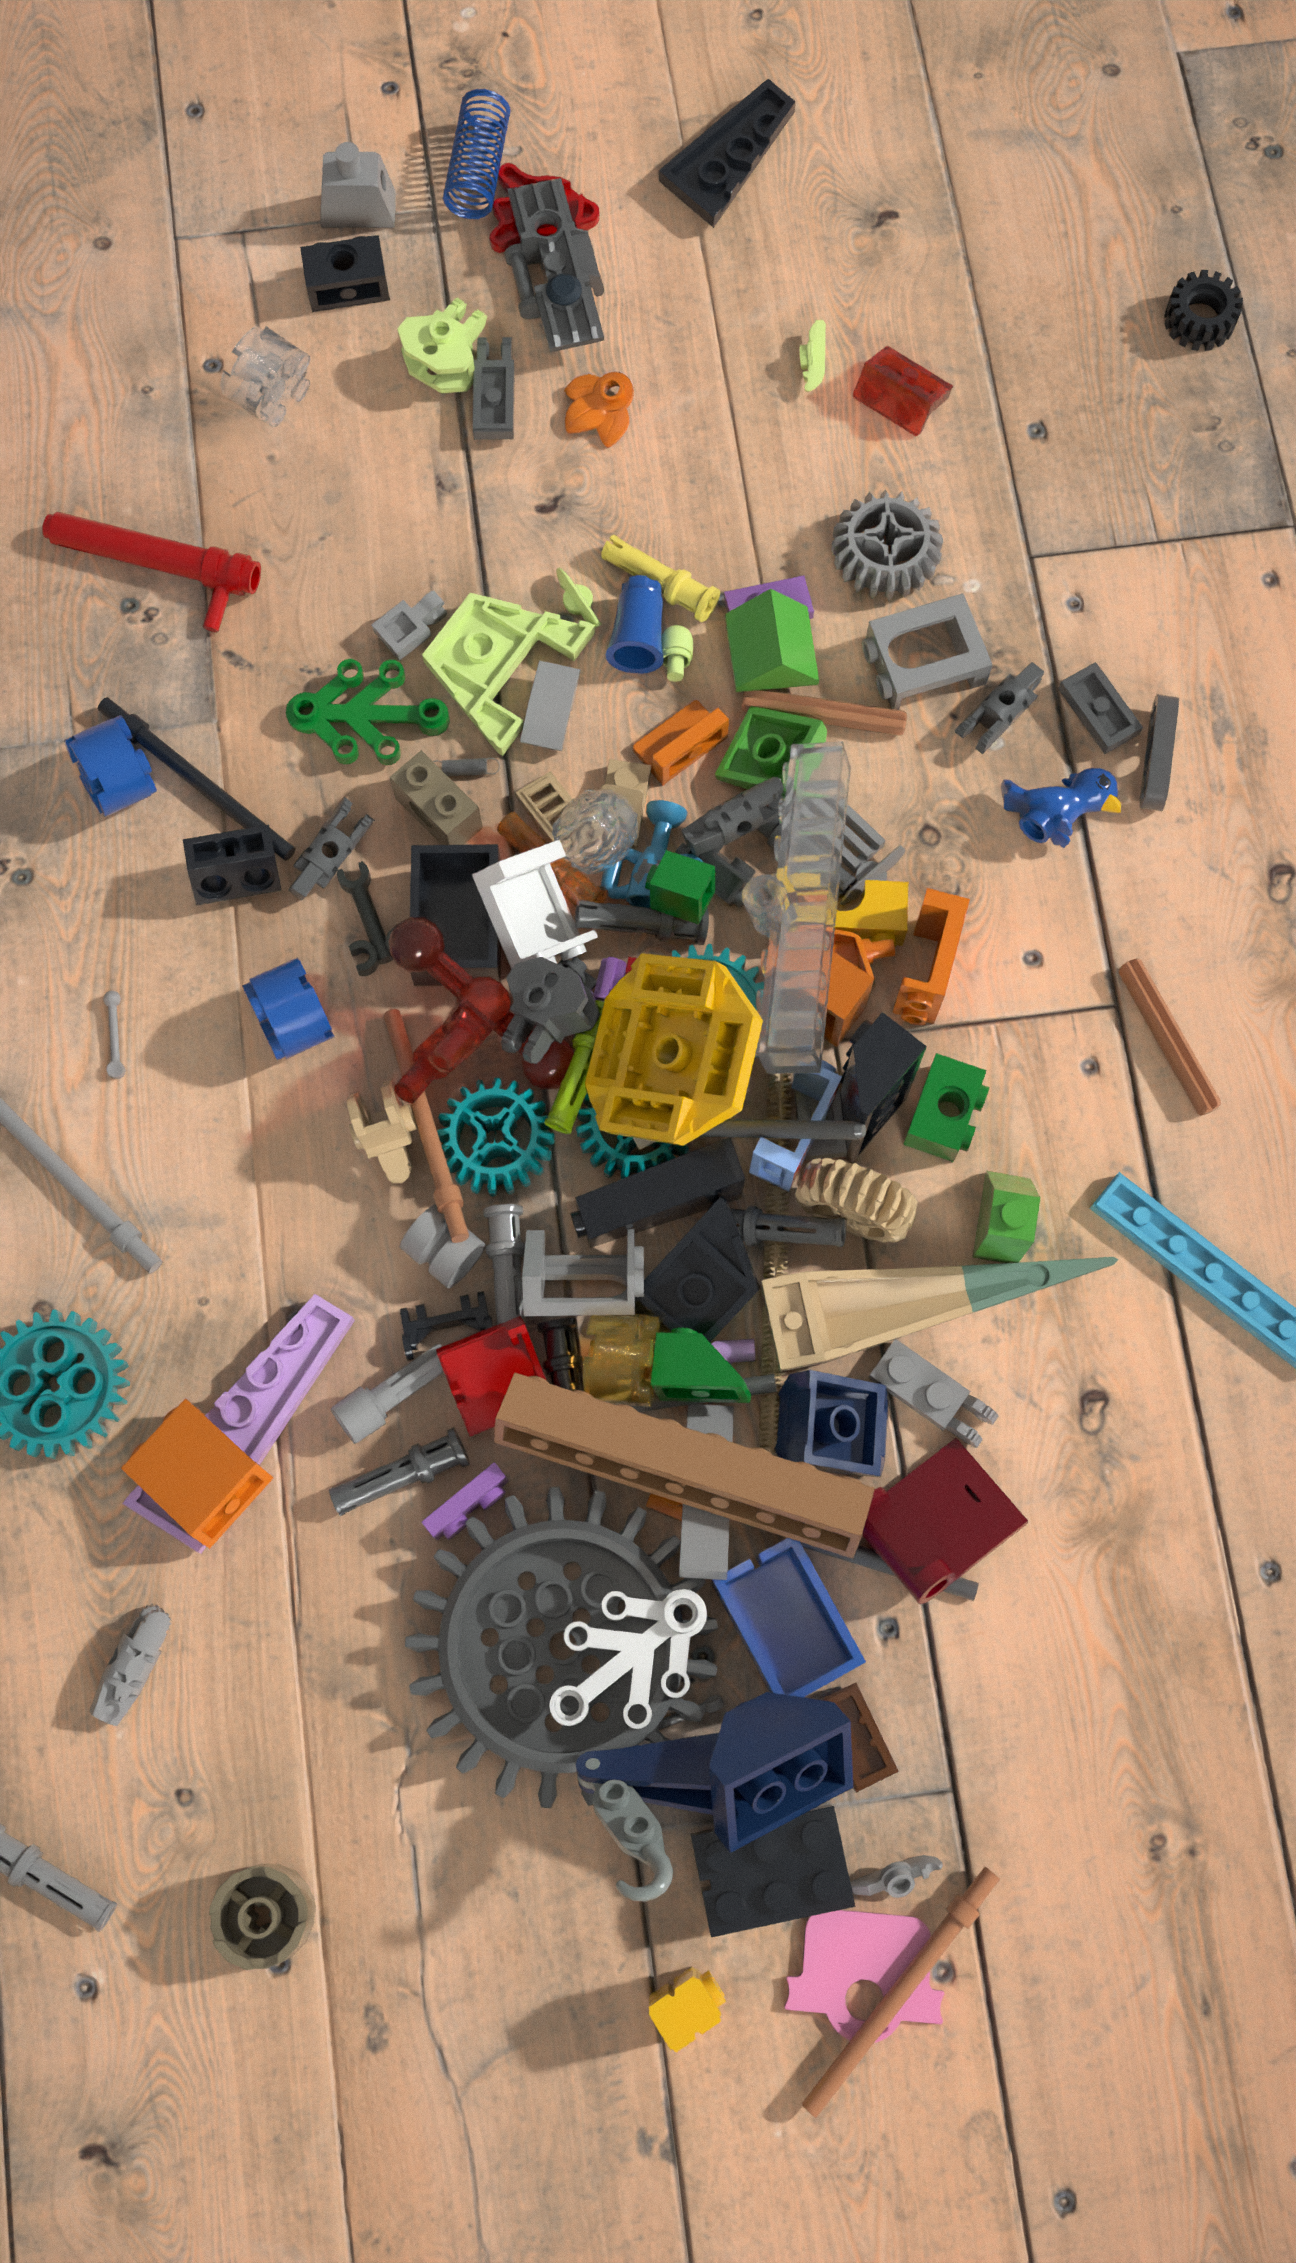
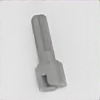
[330,1344,444,1444]

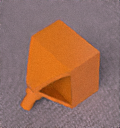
[766,928,895,1047]

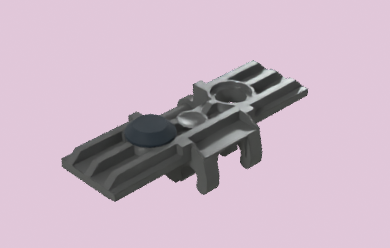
[504,178,604,352]

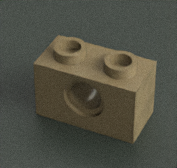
[390,750,483,845]

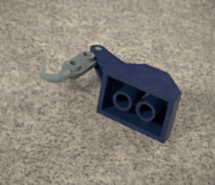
[576,1692,853,1902]

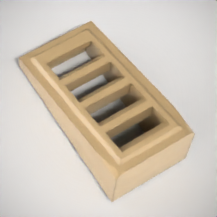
[515,771,596,861]

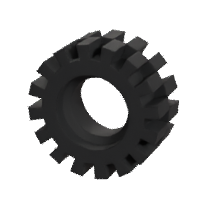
[1164,270,1243,351]

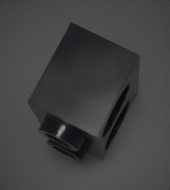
[183,825,282,906]

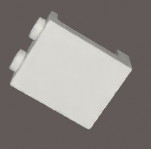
[472,840,598,969]

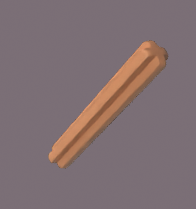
[742,690,907,736]
[1119,958,1221,1116]

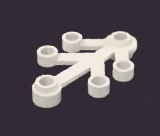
[550,1589,707,1729]

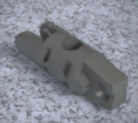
[955,662,1044,754]
[682,777,789,856]
[288,797,375,900]

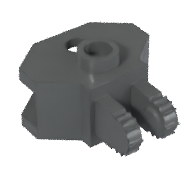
[500,957,601,1064]

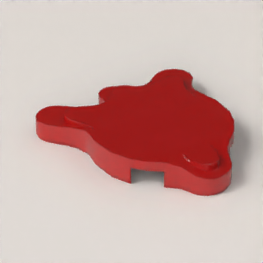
[489,163,600,253]

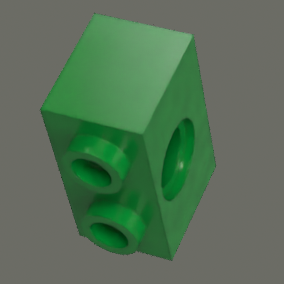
[903,1053,990,1162]

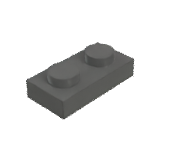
[1058,662,1143,754]

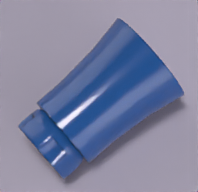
[605,575,664,674]

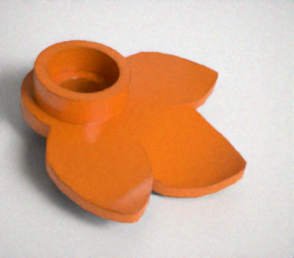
[564,372,634,448]

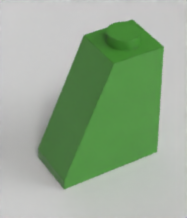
[973,1171,1041,1263]

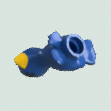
[1001,768,1121,848]

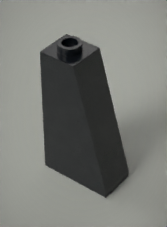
[570,1137,745,1248]

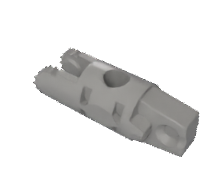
[89,1604,171,1726]

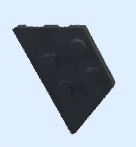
[604,1196,761,1343]

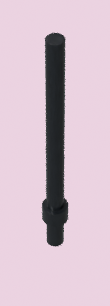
[98,697,296,861]

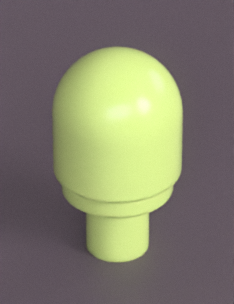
[662,625,693,682]

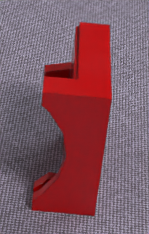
[436,1316,547,1437]

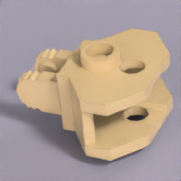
[346,1079,417,1184]

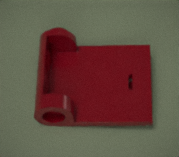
[862,1438,1028,1604]

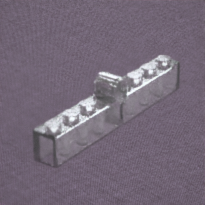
[742,741,851,1074]

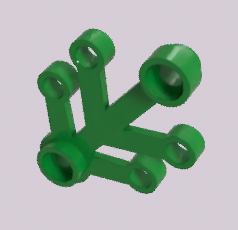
[286,659,450,765]

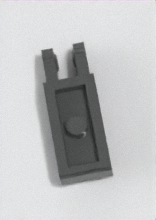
[473,337,515,440]

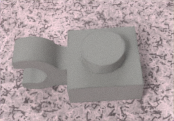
[371,590,448,661]

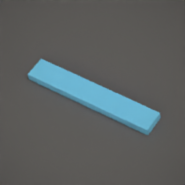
[1089,1172,1296,1369]

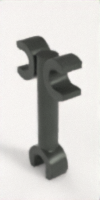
[337,861,409,976]

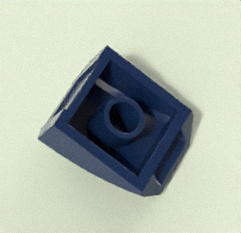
[774,1370,888,1477]

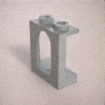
[862,593,992,710]
[522,1229,644,1316]

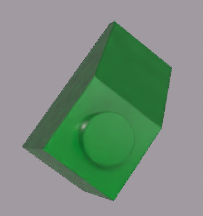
[650,1328,751,1403]

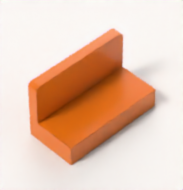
[633,700,729,785]

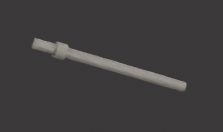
[0,1097,163,1274]

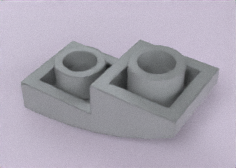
[520,660,581,752]

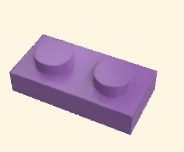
[422,1462,509,1540]

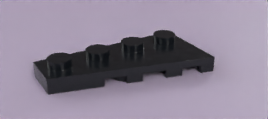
[659,79,796,228]

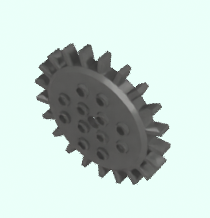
[405,1487,718,1808]

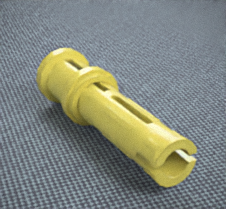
[601,535,720,623]

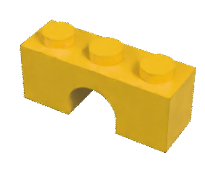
[774,876,909,947]

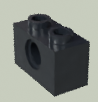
[300,235,390,312]

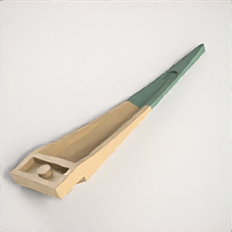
[760,1257,1118,1372]

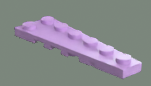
[123,1294,355,1554]

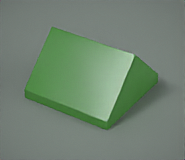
[725,589,819,692]

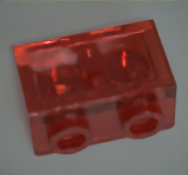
[853,345,953,436]

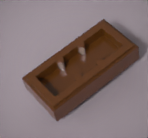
[820,1682,899,1793]

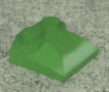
[715,706,827,805]

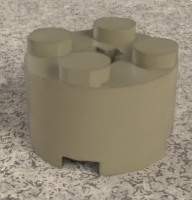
[209,1863,316,1970]

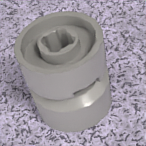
[400,1204,486,1289]

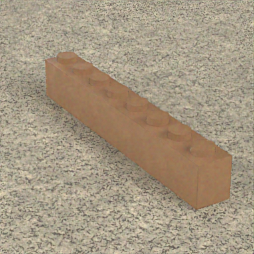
[494,1373,875,1559]

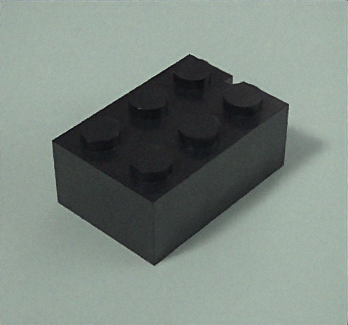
[409,844,501,986]
[690,1804,856,1938]

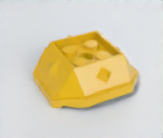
[585,953,763,1146]

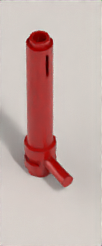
[42,512,261,633]

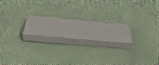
[679,1404,734,1580]

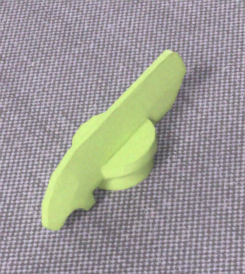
[800,320,826,392]
[556,567,602,628]

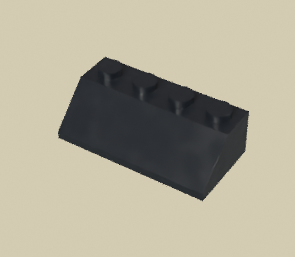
[840,1012,927,1164]

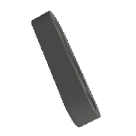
[1140,694,1179,812]

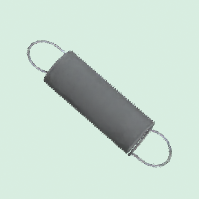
[433,758,500,776]

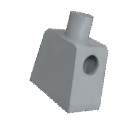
[320,142,396,228]

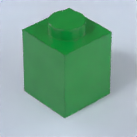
[645,850,715,925]

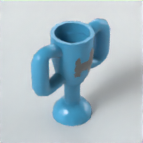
[601,800,703,908]

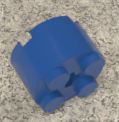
[64,715,157,817]
[242,957,334,1060]

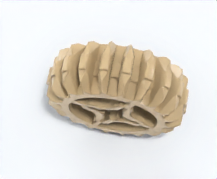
[795,1158,917,1243]

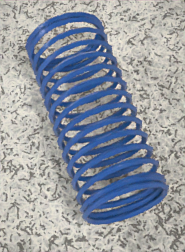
[443,89,511,219]

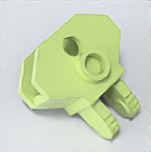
[397,298,487,393]

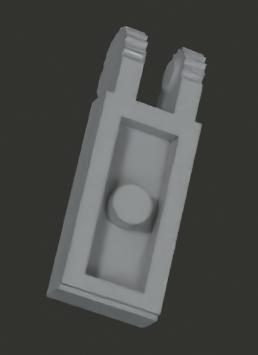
[868,1339,999,1448]

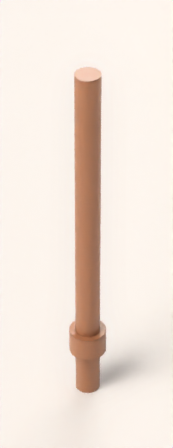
[383,1009,469,1243]
[801,1867,1000,2118]

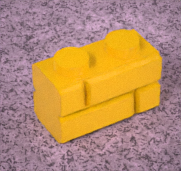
[648,1966,726,2053]

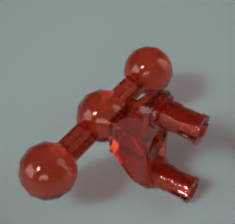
[388,917,574,1104]

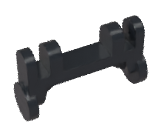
[400,1291,493,1361]

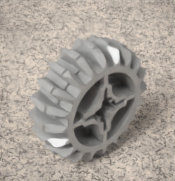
[831,489,943,601]

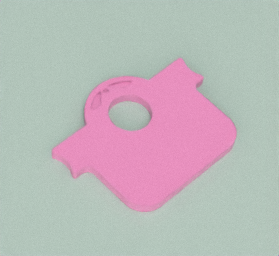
[784,1910,945,2043]

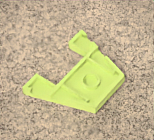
[422,593,595,756]

